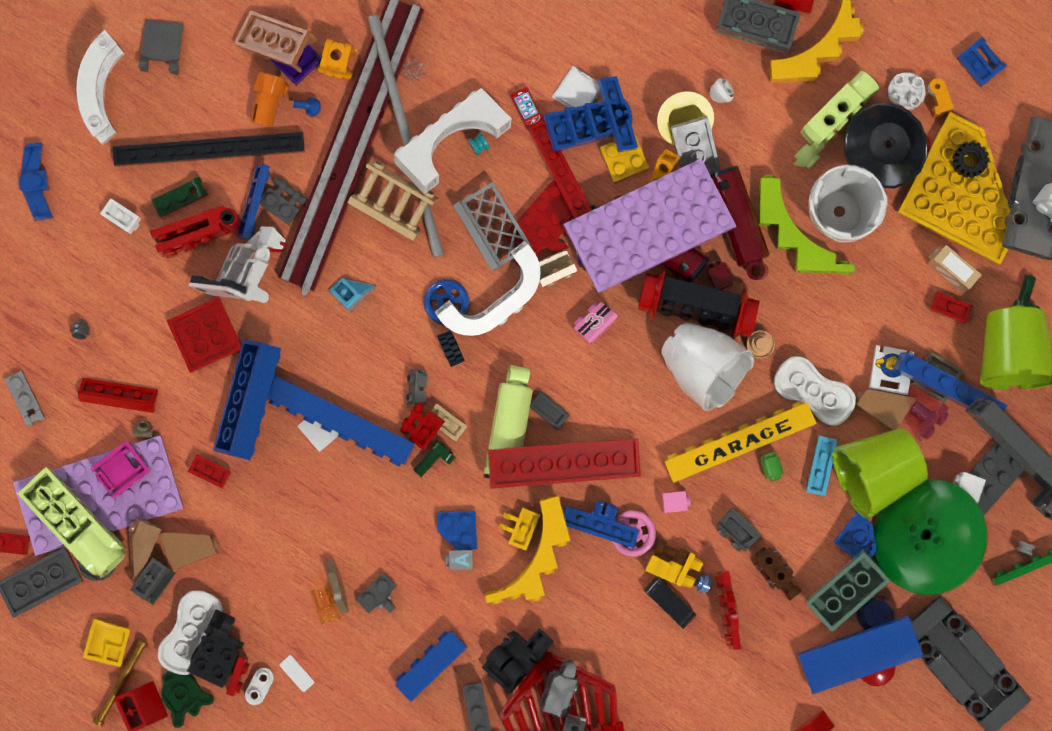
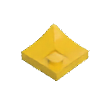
[83,618,131,667]

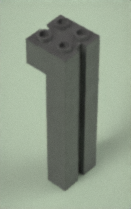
[966,397,1052,520]

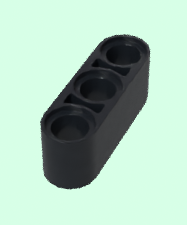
[644,576,697,629]

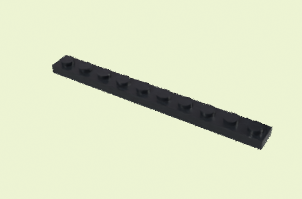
[113,132,305,167]

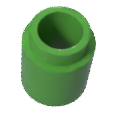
[760,452,784,482]

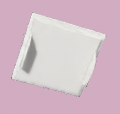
[552,66,600,108]

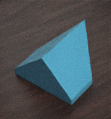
[329,277,377,312]

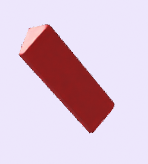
[78,378,158,413]

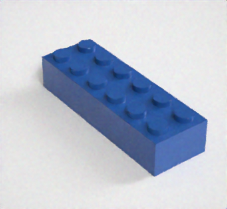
[213,339,281,461]

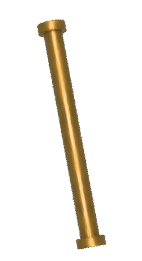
[93,639,149,727]

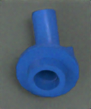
[293,98,321,117]

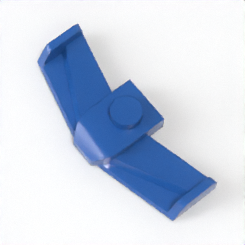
[18,143,53,221]

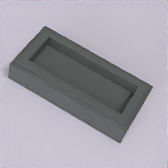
[530,391,570,430]

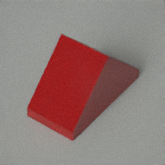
[794,710,835,731]

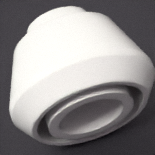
[710,78,734,103]

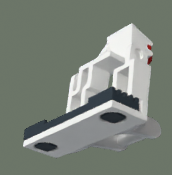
[189,226,286,303]

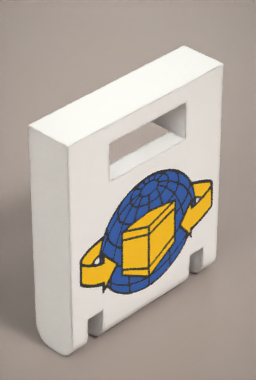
[869,345,914,396]

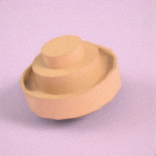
[746,330,775,359]

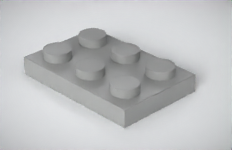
[670,116,721,174]

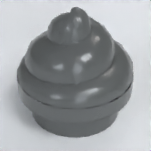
[70,319,90,340]

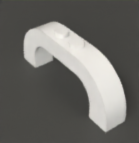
[435,241,540,336]

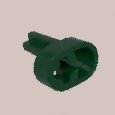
[1013,275,1040,308]
[413,440,456,477]

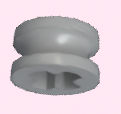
[1016,541,1035,556]

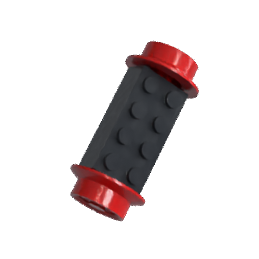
[637,269,759,340]

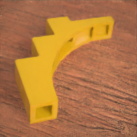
[769,0,863,83]
[485,494,570,604]

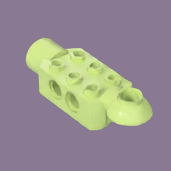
[793,71,880,169]

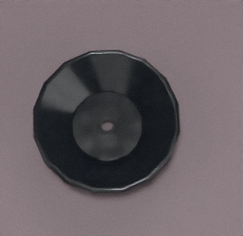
[844,103,928,189]

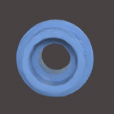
[695,574,712,593]

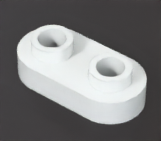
[245,668,274,705]

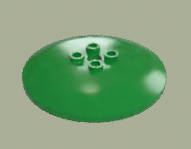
[873,479,988,595]

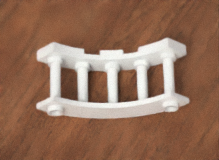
[76,30,125,145]

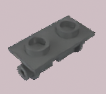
[406,369,428,408]

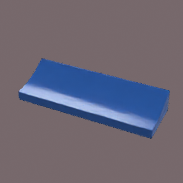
[798,615,923,694]

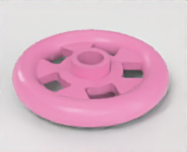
[612,510,656,557]

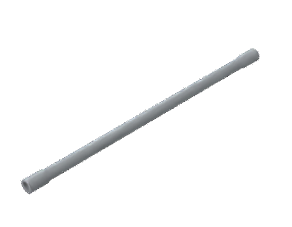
[368,15,444,258]

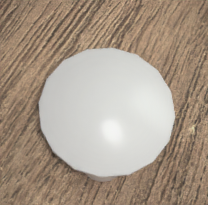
[888,72,926,110]

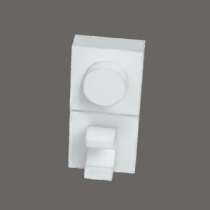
[100,199,141,234]

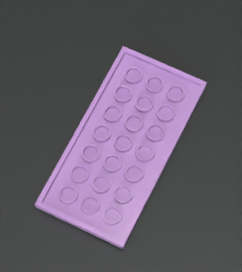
[563,159,736,294]
[13,435,184,556]

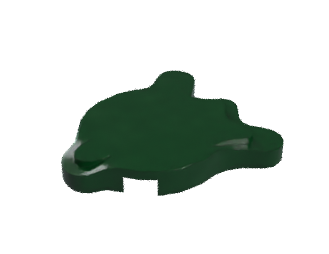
[161,671,214,728]

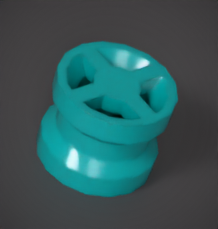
[468,132,490,156]

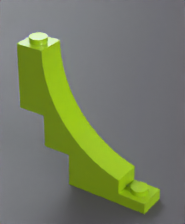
[758,175,855,274]

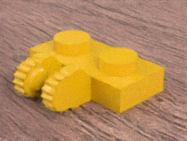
[498,508,540,550]

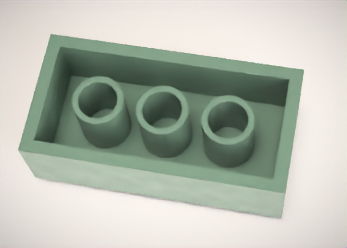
[805,549,890,632]

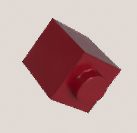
[706,261,734,290]

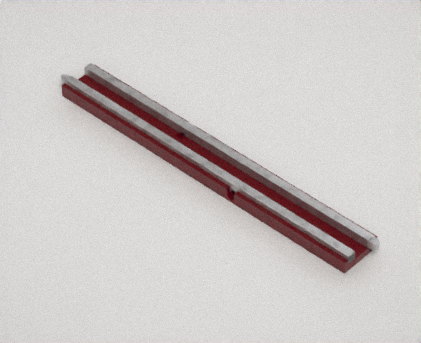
[278,0,424,296]

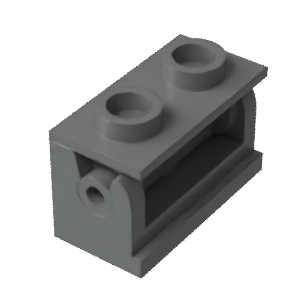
[716,508,762,552]
[130,558,176,605]

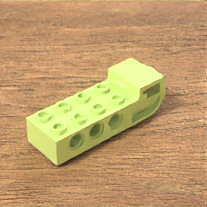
[17,467,127,578]

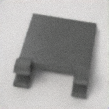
[138,20,183,75]

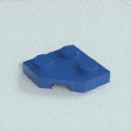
[437,511,477,550]
[834,511,877,557]

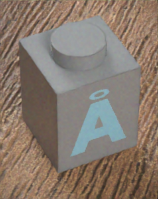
[445,550,473,570]

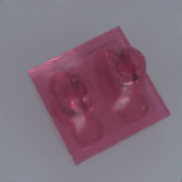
[910,401,949,442]

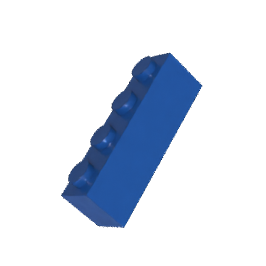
[395,630,467,702]

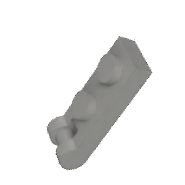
[4,371,46,427]

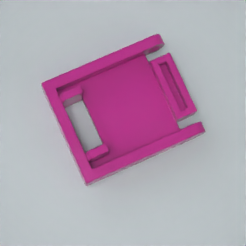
[90,440,151,499]

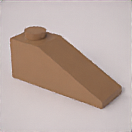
[129,517,161,582]

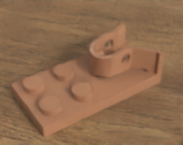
[234,10,317,73]

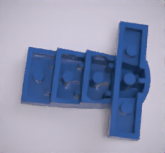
[543,76,638,153]

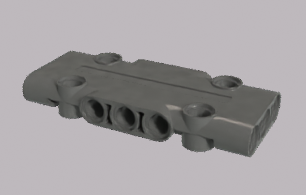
[1002,117,1052,260]
[911,595,1031,731]

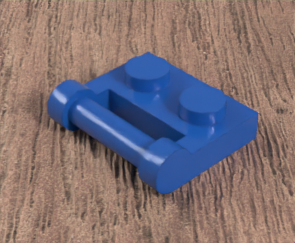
[957,37,1007,87]

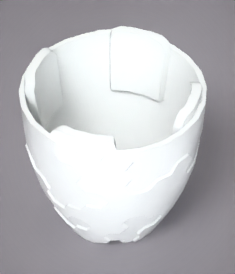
[808,165,887,242]
[661,322,754,411]

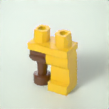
[645,538,703,588]

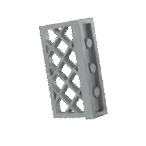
[453,182,532,271]

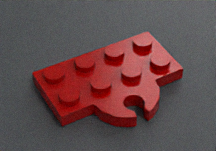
[503,179,572,256]
[716,571,741,650]

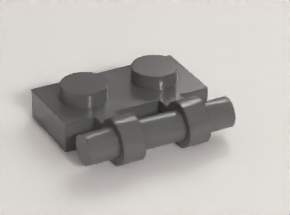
[260,177,308,226]

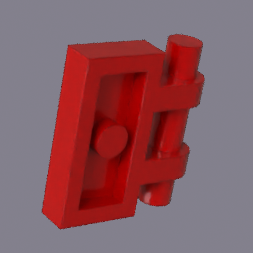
[400,402,445,451]

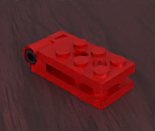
[150,205,241,259]

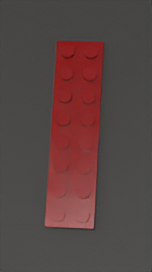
[488,438,641,489]

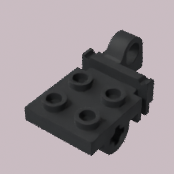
[187,609,244,688]
[481,629,554,693]

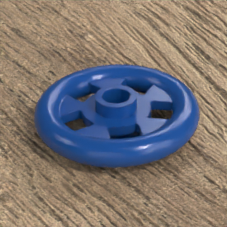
[424,279,470,325]

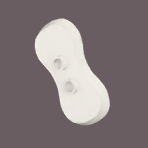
[774,356,856,426]
[158,590,223,675]

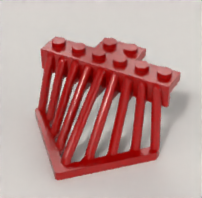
[500,652,624,731]

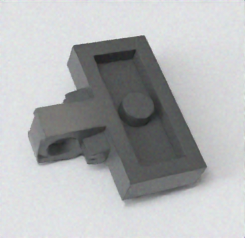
[355,573,397,613]

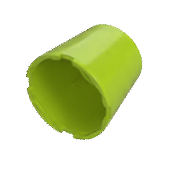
[980,306,1052,390]
[832,428,928,519]

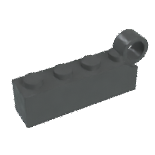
[462,681,492,731]

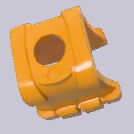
[318,39,357,80]

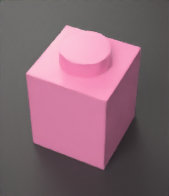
[661,491,691,513]

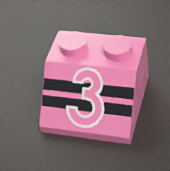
[573,302,618,346]

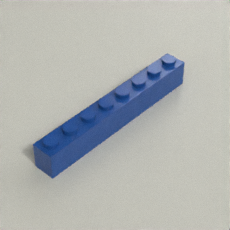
[268,376,415,467]

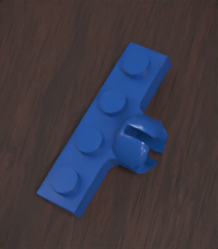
[564,501,640,548]

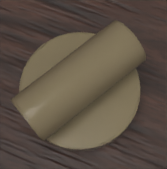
[133,421,153,438]

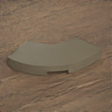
[327,559,348,614]

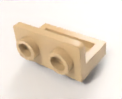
[539,250,577,287]

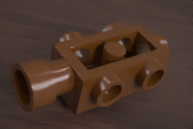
[754,547,801,601]

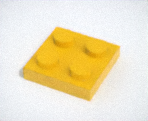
[599,133,649,183]

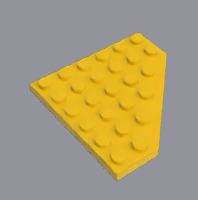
[897,112,1010,265]

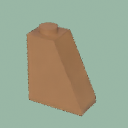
[855,389,916,431]
[159,533,220,570]

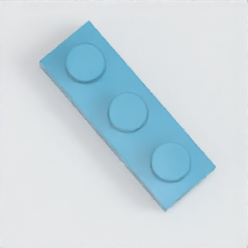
[806,436,838,496]

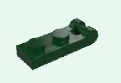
[152,177,208,218]

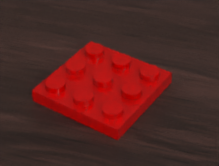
[167,297,242,373]

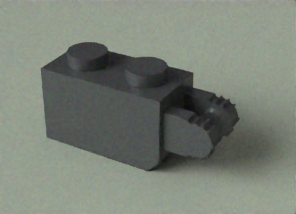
[539,658,578,717]

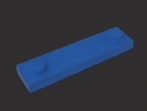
[237,164,270,239]

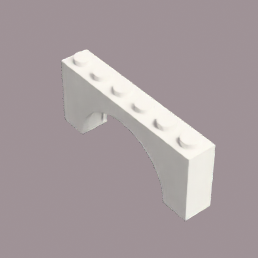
[394,88,512,195]

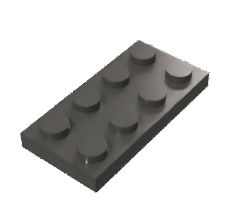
[0,547,83,618]

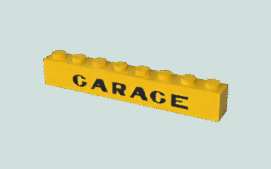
[664,401,817,483]

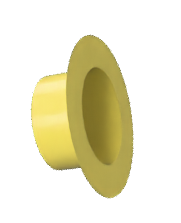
[657,92,714,145]

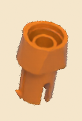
[251,72,288,127]

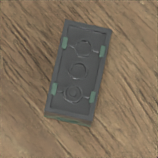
[715,0,801,54]

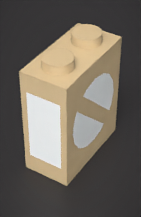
[927,245,982,293]

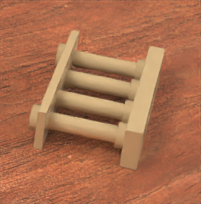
[347,160,438,241]

